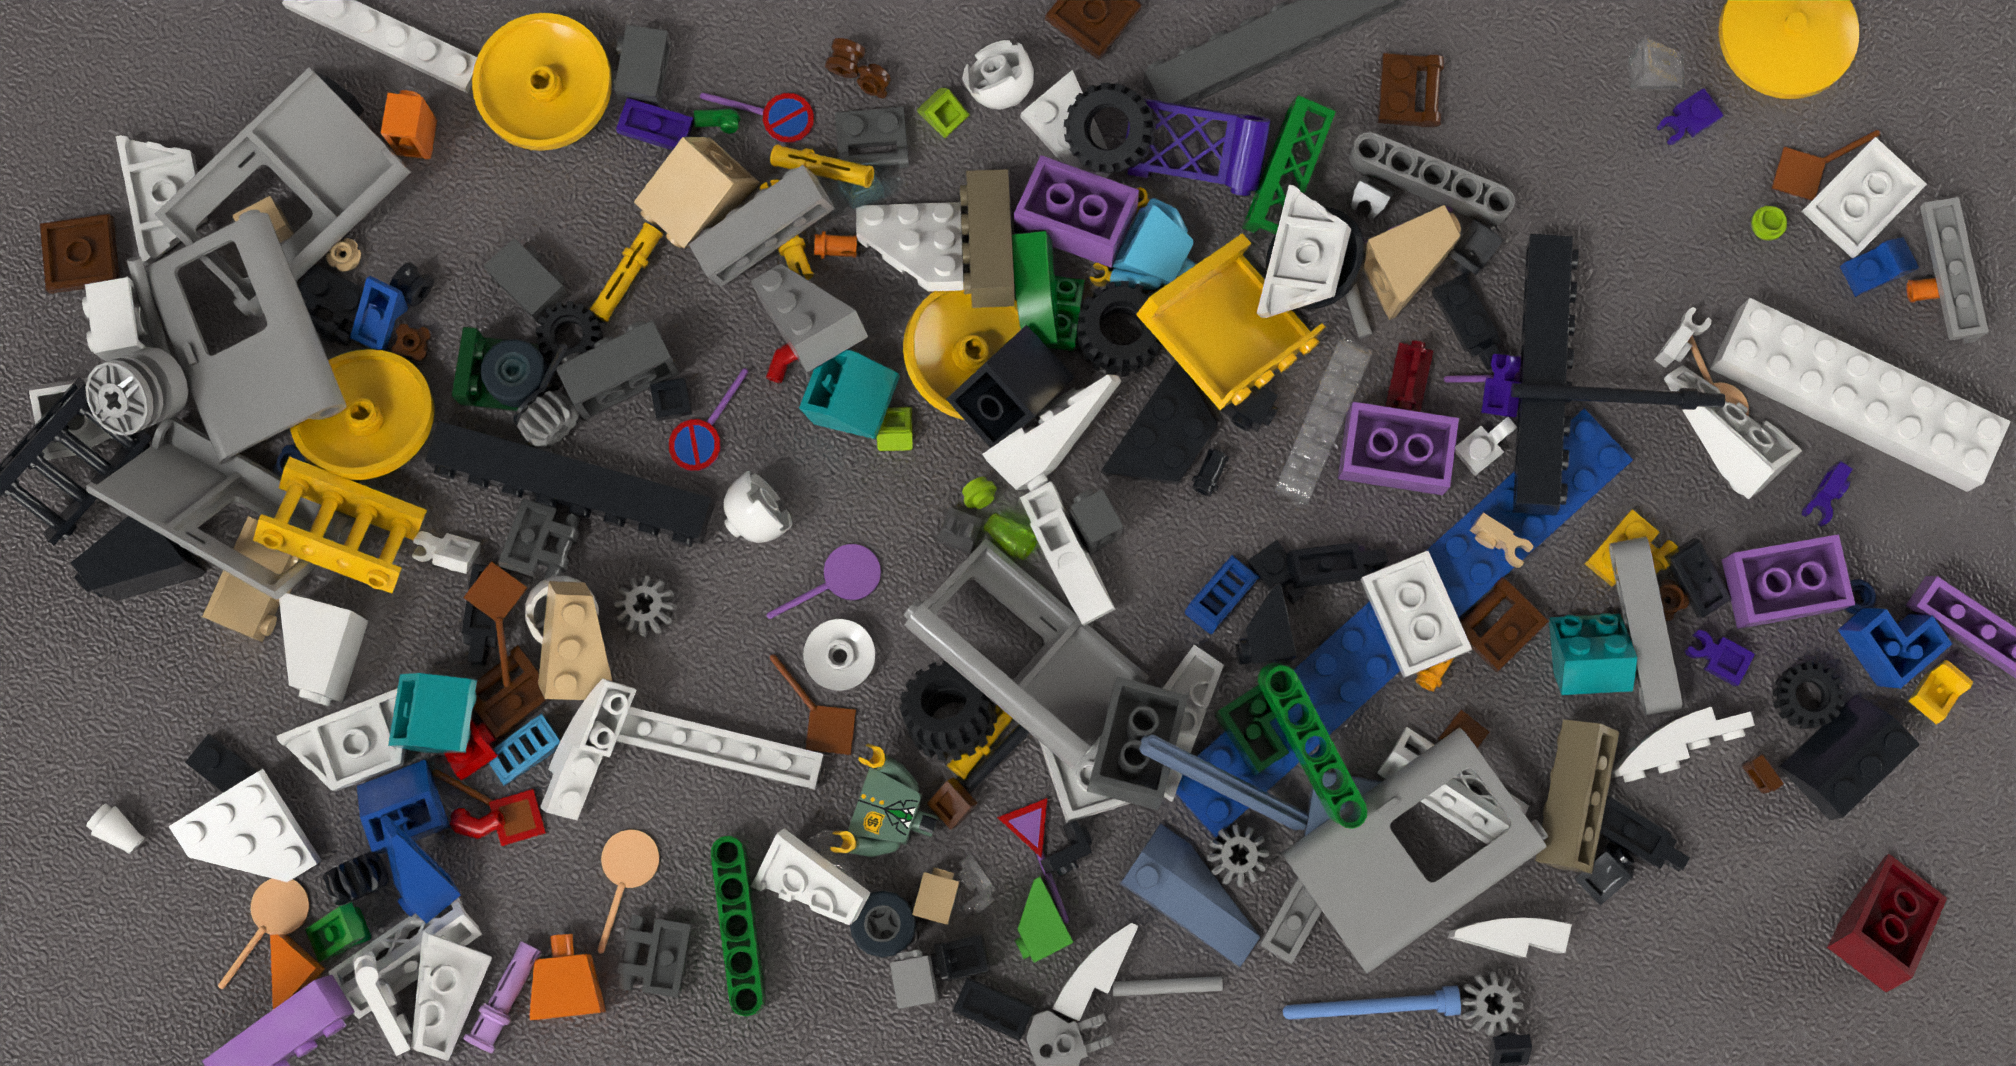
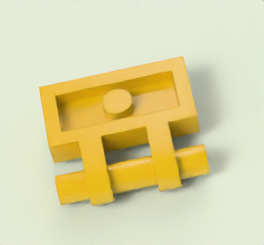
[1584,509,1678,587]

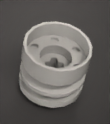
[85,347,188,436]

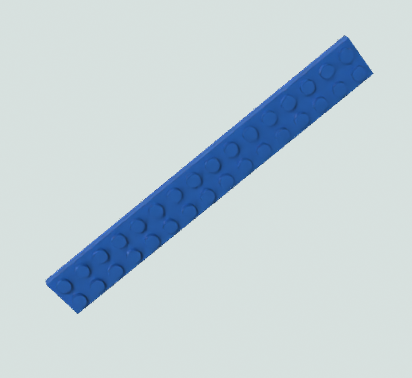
[1176,408,1633,838]

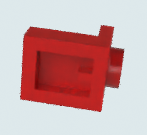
[444,717,498,781]

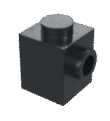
[1221,385,1279,432]

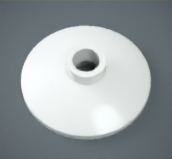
[803,619,875,691]

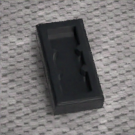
[1665,538,1732,618]
[952,977,1034,1041]

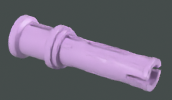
[463,941,542,1054]

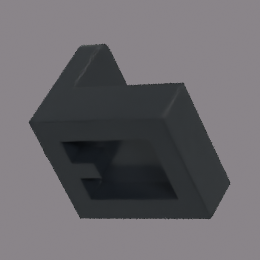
[1575,842,1635,906]

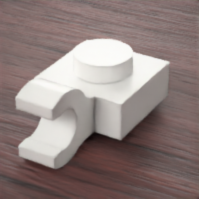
[1654,307,1712,368]
[1455,417,1517,476]
[412,531,480,574]

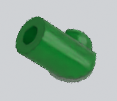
[694,109,741,134]

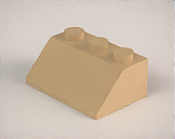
[202,516,300,642]

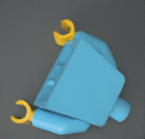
[1089,187,1196,290]

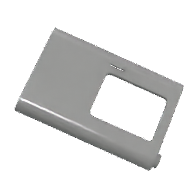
[154,67,411,317]
[145,210,347,465]
[86,417,355,599]
[903,539,1149,769]
[1281,727,1548,974]

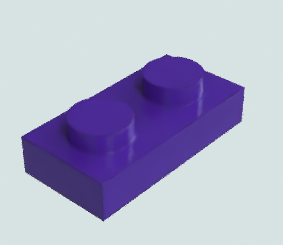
[616,98,694,150]

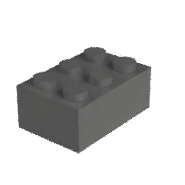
[556,320,680,420]
[1087,677,1188,810]

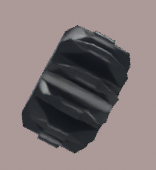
[322,852,390,905]

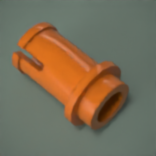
[814,231,857,259]
[1906,278,1940,302]

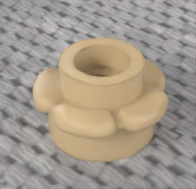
[326,238,361,272]

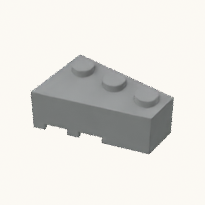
[751,264,868,372]

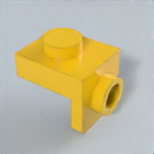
[1908,660,1973,725]

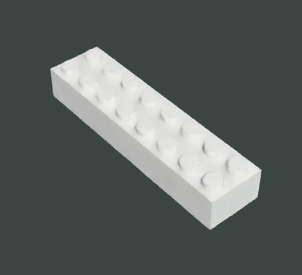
[1710,298,2011,492]

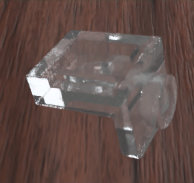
[958,854,997,913]

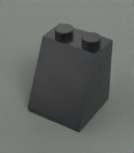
[946,325,1074,448]
[70,516,206,601]

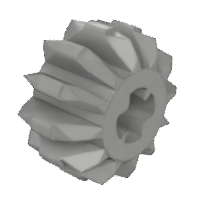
[517,390,580,450]
[614,575,677,637]
[1207,824,1269,887]
[1460,972,1524,1036]

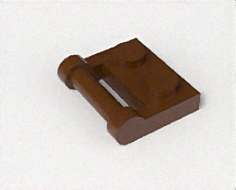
[1378,53,1445,127]
[1459,577,1549,672]
[473,645,551,739]

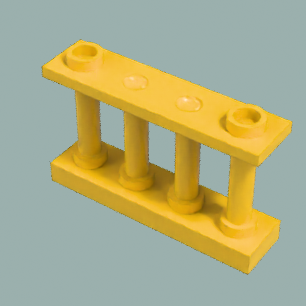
[253,457,427,593]

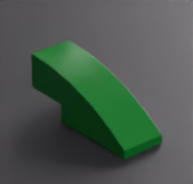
[1012,231,1059,346]

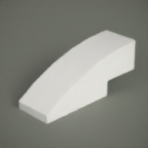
[1448,917,1572,958]
[1052,923,1138,1021]

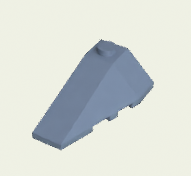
[1119,824,1260,967]

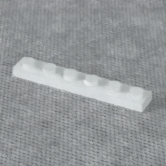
[282,0,477,93]
[616,707,824,790]

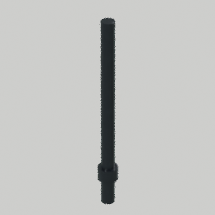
[1511,383,1725,410]

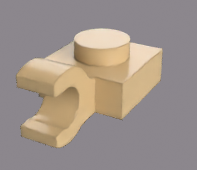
[1469,513,1534,568]

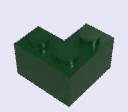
[1214,672,1298,776]

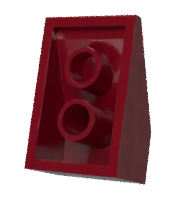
[1827,854,1948,992]

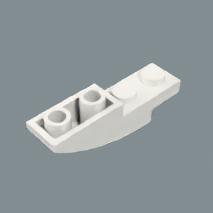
[1020,481,1115,626]
[540,678,636,820]
[1611,707,1755,783]

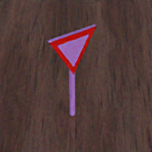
[997,798,1069,924]

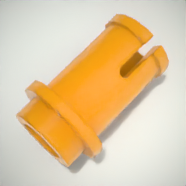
[1415,657,1456,691]

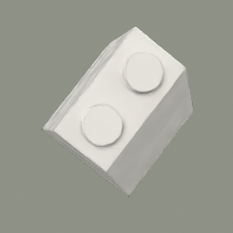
[279,593,368,706]

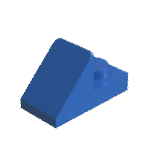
[1839,237,1919,297]
[350,276,408,351]

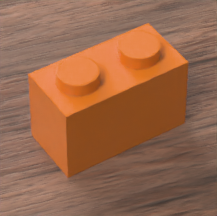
[381,90,437,159]

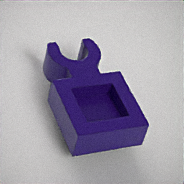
[1657,88,1724,145]
[1481,354,1521,417]
[1684,630,1755,687]

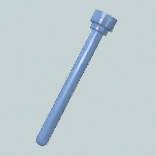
[1283,985,1461,1020]

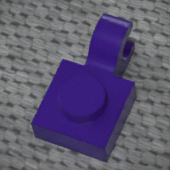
[1802,461,1853,527]

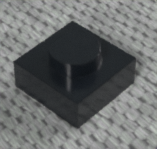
[650,378,692,421]
[1489,1032,1532,1066]

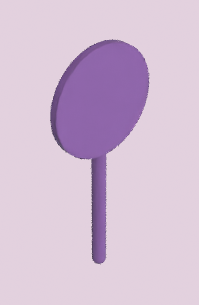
[767,544,881,619]

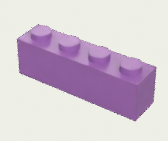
[1905,576,2016,678]
[202,975,355,1066]

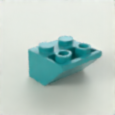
[799,350,900,439]
[1549,613,1638,695]
[388,673,477,753]

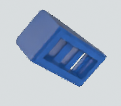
[1185,555,1259,635]

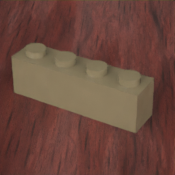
[960,169,1014,308]
[1535,719,1619,874]

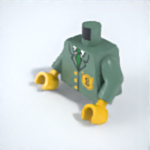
[830,743,938,857]

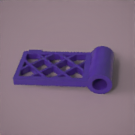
[1126,99,1271,196]

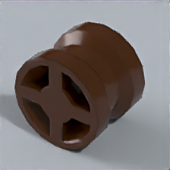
[825,38,866,78]

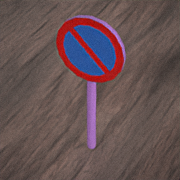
[700,93,814,143]
[669,368,749,471]

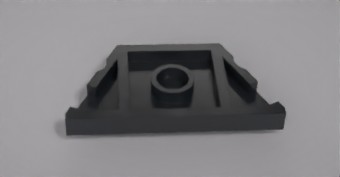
[1101,361,1217,485]

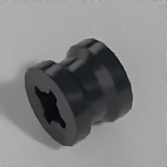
[389,262,434,307]

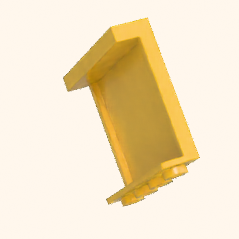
[1136,233,1325,410]

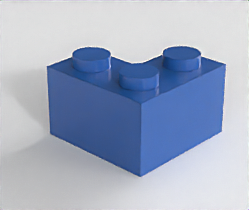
[1838,608,1952,689]

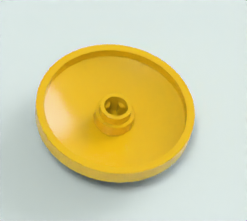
[1719,0,1859,99]
[472,13,612,151]
[903,282,1020,420]
[290,349,435,480]

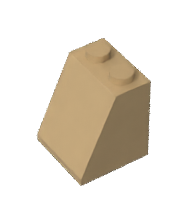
[634,137,760,248]
[1363,205,1461,320]

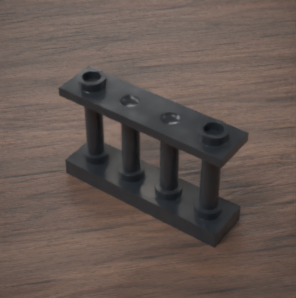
[0,377,152,546]

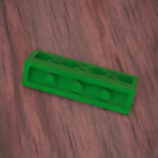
[1242,95,1336,235]

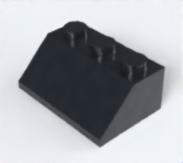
[1779,694,1920,820]

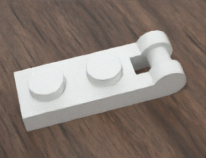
[353,951,412,1056]

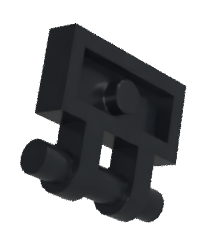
[299,264,364,346]

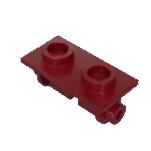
[1385,341,1434,412]

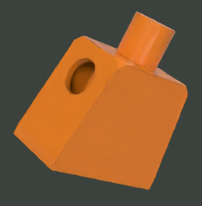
[529,934,606,1020]

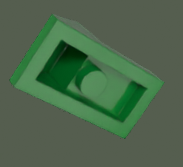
[305,902,371,962]

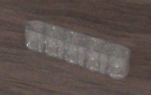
[1274,337,1373,506]

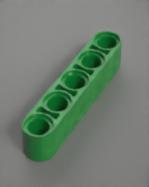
[1258,663,1368,829]
[711,836,766,1016]

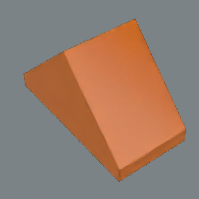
[270,934,325,1009]

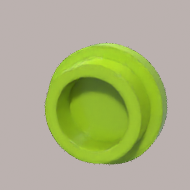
[1751,206,1787,241]
[962,477,997,509]

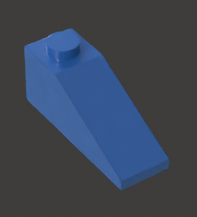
[380,815,461,924]

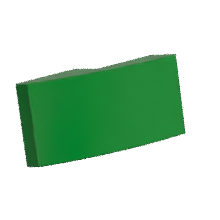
[1047,276,1085,351]

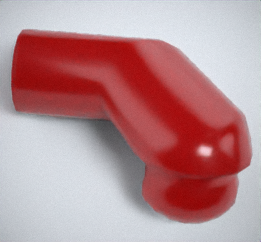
[766,343,799,384]
[450,808,506,839]

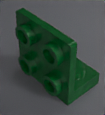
[452,327,540,412]

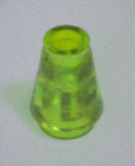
[984,513,1038,560]

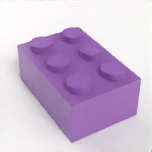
[1014,155,1139,268]
[1338,402,1459,495]
[1722,534,1855,629]

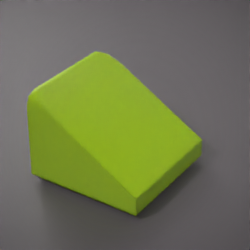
[917,88,970,138]
[877,407,913,451]

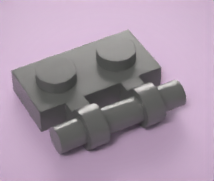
[498,499,581,580]
[617,915,693,998]

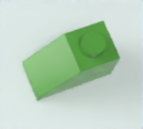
[1014,877,1073,963]

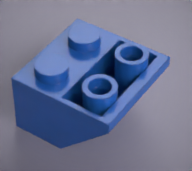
[357,760,451,854]

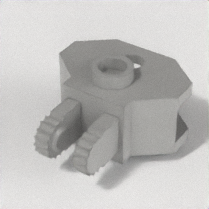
[1026,1010,1114,1066]

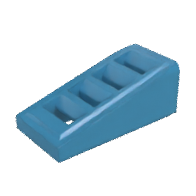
[488,713,561,786]

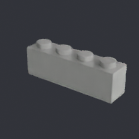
[689,165,835,287]
[890,950,939,1009]

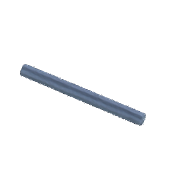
[1139,734,1308,831]

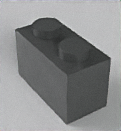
[612,25,671,107]
[483,238,568,323]
[1069,489,1124,555]

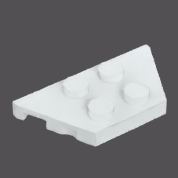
[116,135,208,266]
[1257,185,1351,318]
[276,688,406,792]

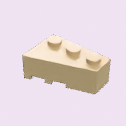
[538,581,612,700]

